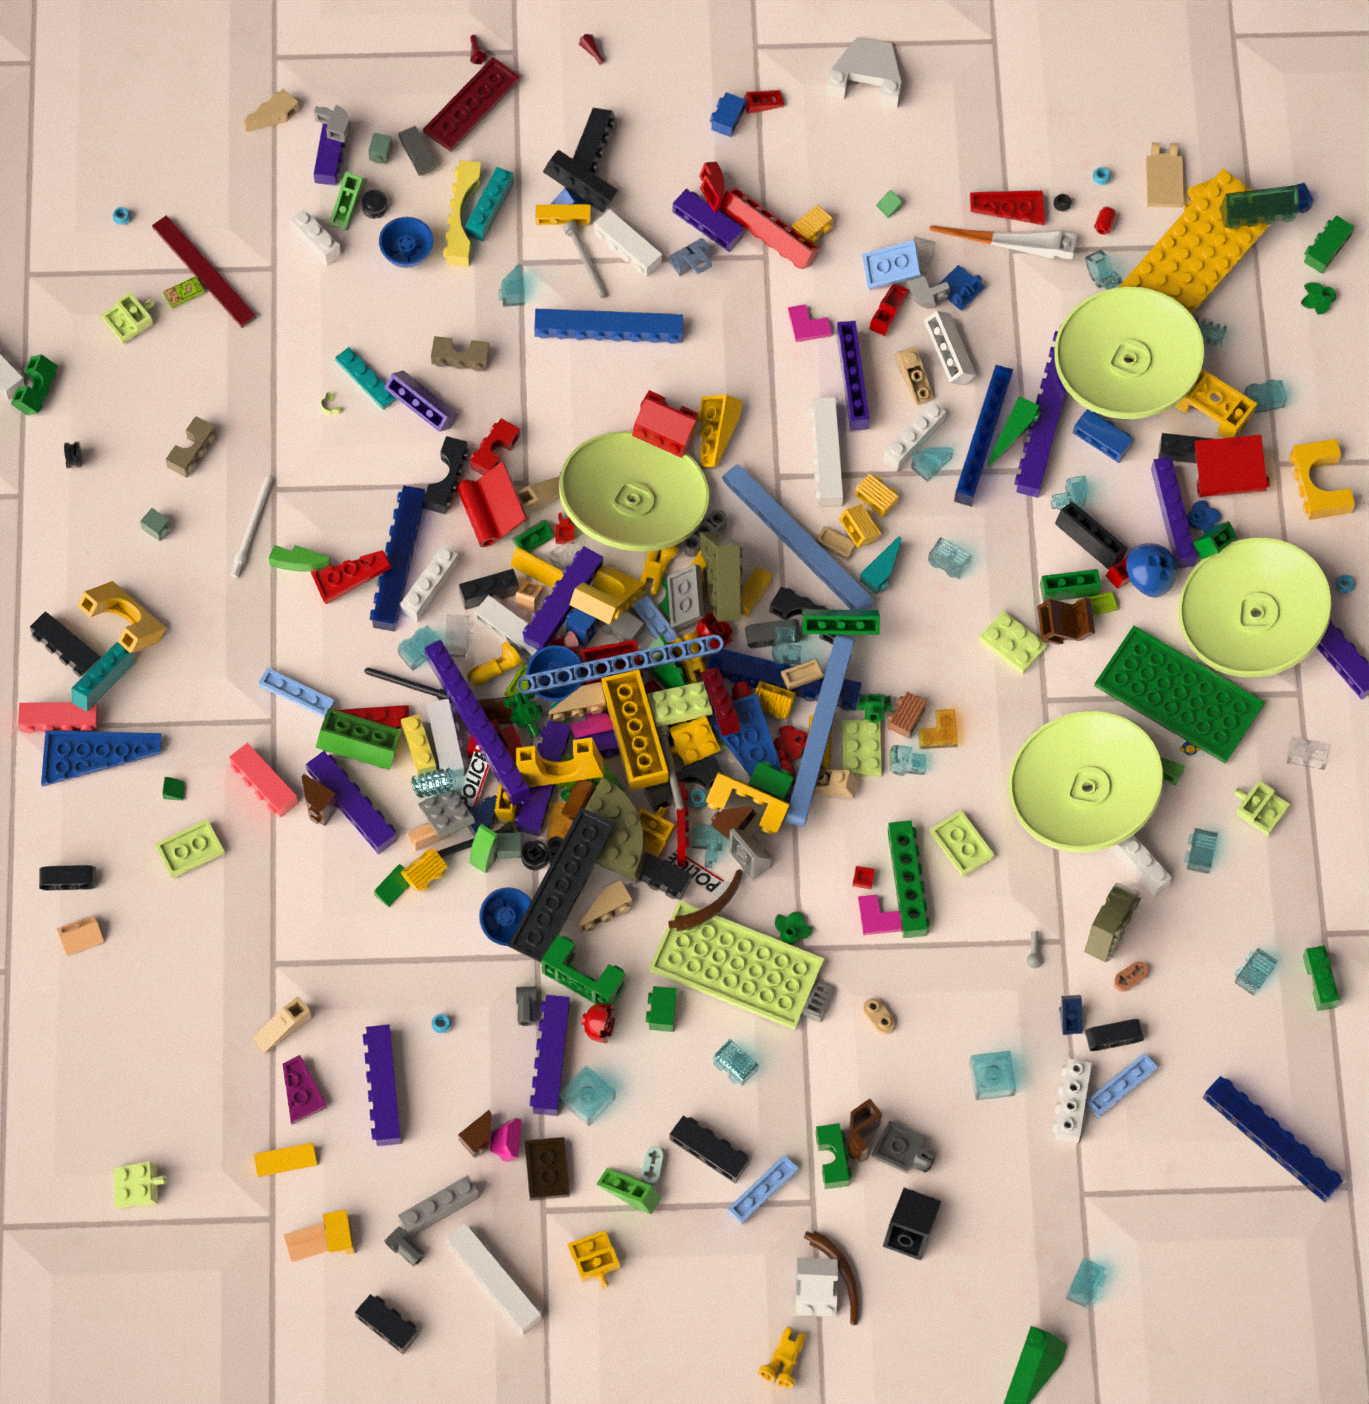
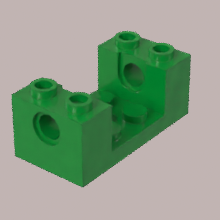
[541,935,626,1005]

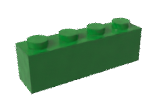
[802,609,880,635]

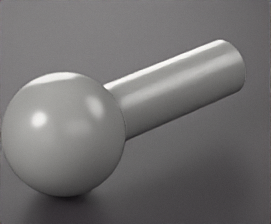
[1027,931,1042,969]

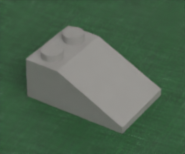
[729,828,772,880]

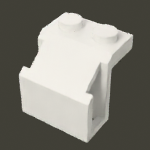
[795,1258,838,1317]

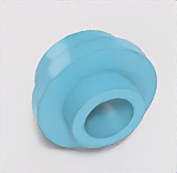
[1092,167,1111,185]
[112,207,131,225]
[1335,575,1355,593]
[688,789,707,808]
[432,1014,451,1033]

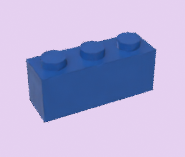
[1073,409,1133,463]

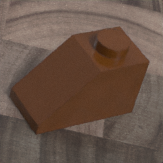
[458,1110,492,1158]

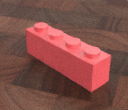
[18,702,99,733]
[230,743,298,818]

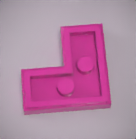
[788,304,832,342]
[571,711,613,738]
[858,895,902,935]

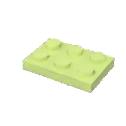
[979,610,1047,674]
[647,681,713,727]
[842,720,882,776]
[929,810,994,877]
[155,819,225,879]

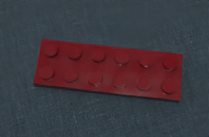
[423,57,520,152]

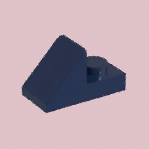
[1059,995,1082,1035]

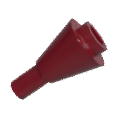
[578,33,605,65]
[470,35,488,65]

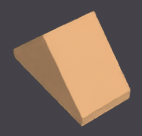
[516,581,544,612]

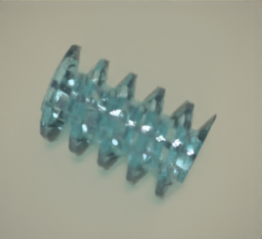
[1195,316,1227,347]
[411,767,456,798]

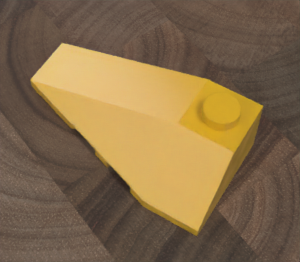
[698,394,743,468]

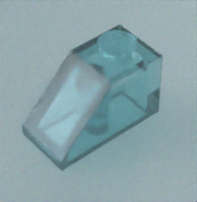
[498,264,525,307]
[911,447,954,482]

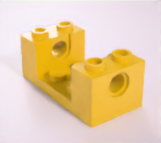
[1175,369,1257,438]
[705,772,790,835]

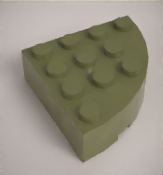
[700,531,743,622]
[585,777,646,882]
[1084,882,1141,962]

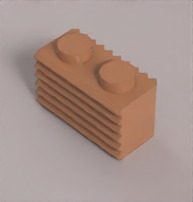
[887,692,927,739]

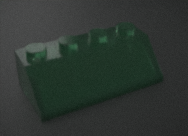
[1220,185,1299,229]

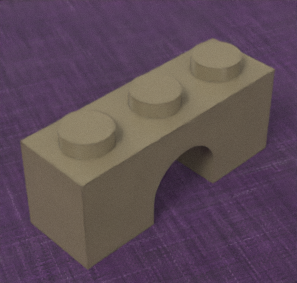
[431,336,490,371]
[165,416,217,477]

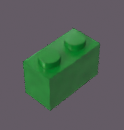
[1193,521,1237,559]
[749,761,794,801]
[646,986,677,1032]

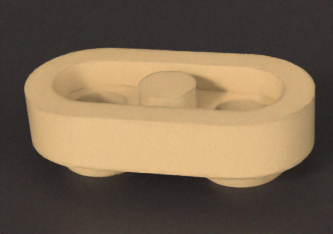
[863,998,895,1035]

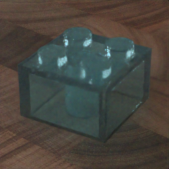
[969,1051,1017,1101]
[559,1066,616,1126]

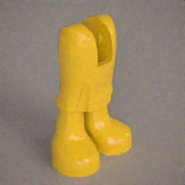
[639,545,679,596]
[667,630,707,684]
[467,641,522,686]
[758,1326,806,1388]

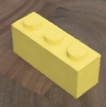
[401,714,437,779]

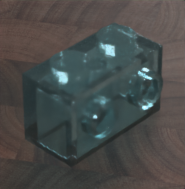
[1066,1258,1107,1309]

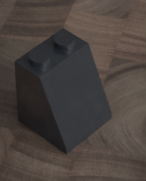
[882,1187,942,1261]

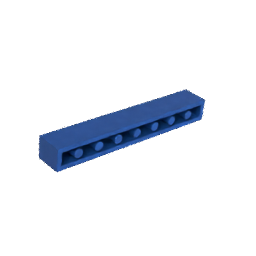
[534,308,683,344]

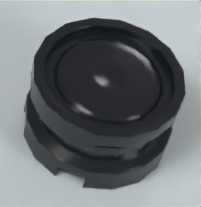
[361,190,388,219]
[64,441,82,469]
[521,840,549,871]

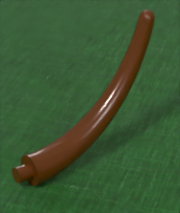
[668,869,743,932]
[804,1230,859,1326]

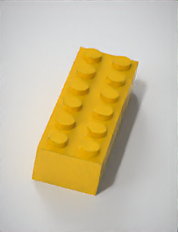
[602,669,668,791]

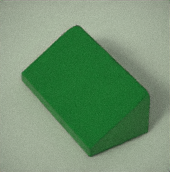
[512,520,555,552]
[374,864,410,907]

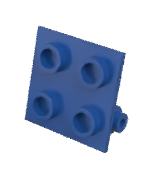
[938,265,986,311]

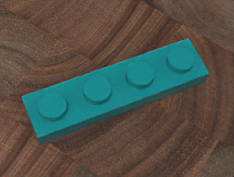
[335,347,397,410]

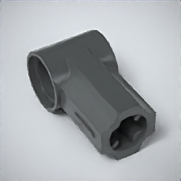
[516,986,536,1026]
[384,1226,425,1267]

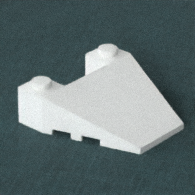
[826,37,901,108]

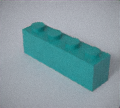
[466,167,514,242]
[71,642,134,712]

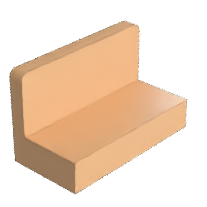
[408,823,452,851]
[57,915,104,956]
[284,1223,328,1262]

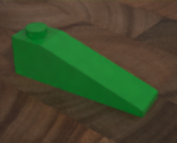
[987,396,1041,468]
[641,635,689,689]
[1003,1326,1068,1404]

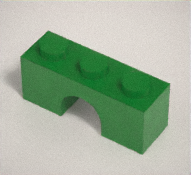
[11,354,58,416]
[1303,945,1340,1011]
[815,1123,852,1189]

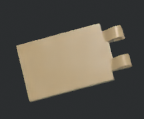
[1146,143,1184,208]

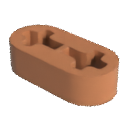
[1114,962,1148,992]

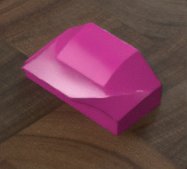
[490,1118,522,1162]

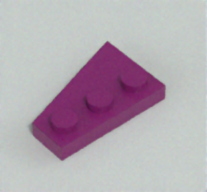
[282,1055,327,1125]

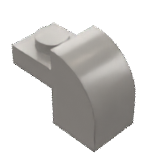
[314,105,349,143]
[907,276,951,308]

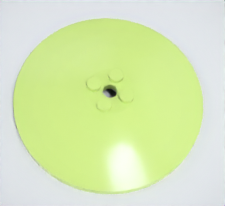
[1055,287,1204,419]
[559,431,709,552]
[1178,538,1332,678]
[1009,711,1164,853]

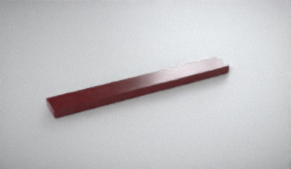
[152,215,256,328]

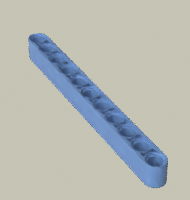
[722,464,875,610]
[785,634,855,827]
[517,635,723,695]

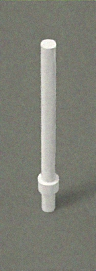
[230,477,272,578]

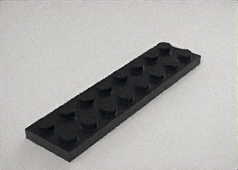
[508,807,616,963]

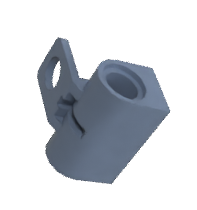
[670,238,712,276]

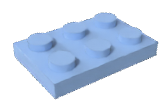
[862,240,922,290]

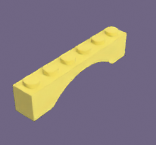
[443,160,482,267]

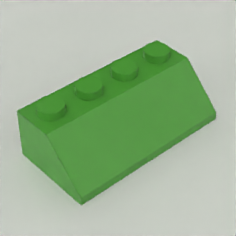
[315,708,402,770]

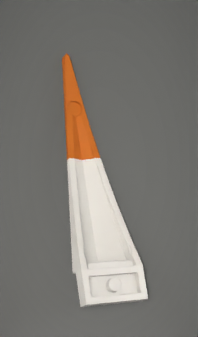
[929,226,1078,259]

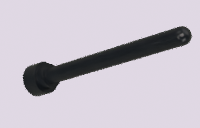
[364,667,450,702]
[437,821,515,858]

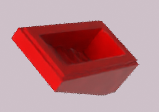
[743,90,784,114]

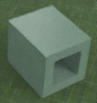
[368,133,392,164]
[140,508,171,541]
[496,833,521,859]

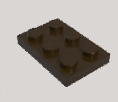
[524,1137,570,1201]

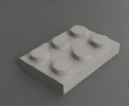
[667,564,704,630]
[418,788,475,839]

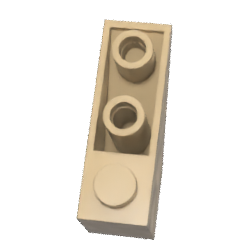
[243,89,299,132]
[894,346,934,405]
[517,476,560,516]
[549,682,606,722]
[794,769,859,798]
[579,880,632,933]
[252,996,312,1054]

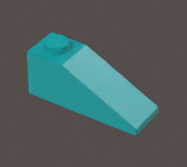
[860,536,902,595]

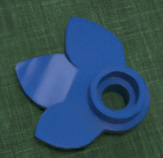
[1187,500,1222,533]

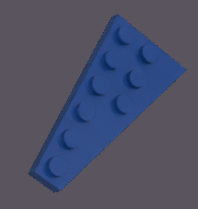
[706,693,791,803]
[41,731,162,787]

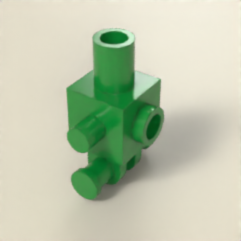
[504,692,543,739]
[857,693,892,723]

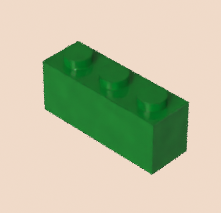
[1304,215,1355,274]
[1040,569,1101,602]

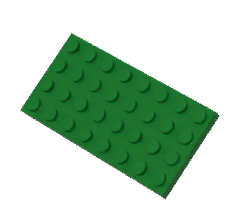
[1094,625,1265,764]

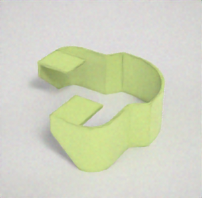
[321,392,342,414]

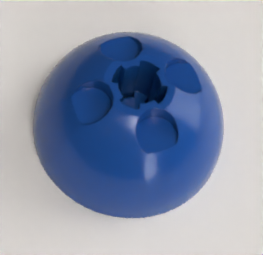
[379,217,433,268]
[1127,543,1178,598]
[526,645,583,702]
[479,887,532,946]

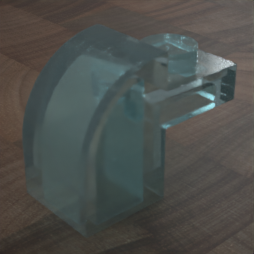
[1085,249,1122,290]
[1050,475,1088,510]
[771,626,801,665]
[889,745,926,776]
[691,823,722,868]

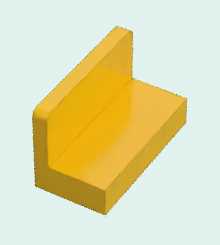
[323,1209,355,1255]

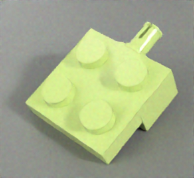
[101,292,155,344]
[1233,780,1290,836]
[114,1161,167,1209]

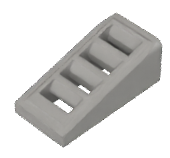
[802,980,835,1023]

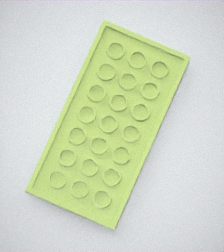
[649,900,824,1030]

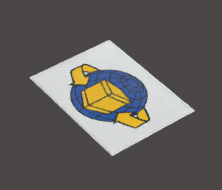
[1175,738,1205,758]

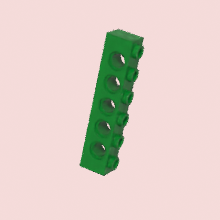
[887,820,930,938]

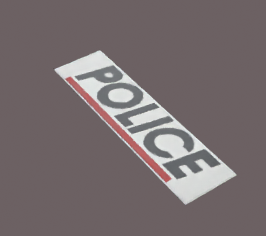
[459,745,490,808]
[659,845,730,898]

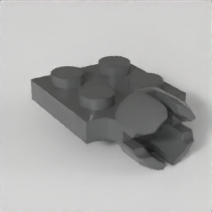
[871,1121,936,1174]

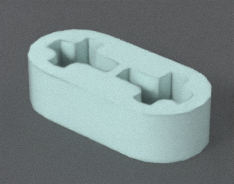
[642,1147,663,1186]

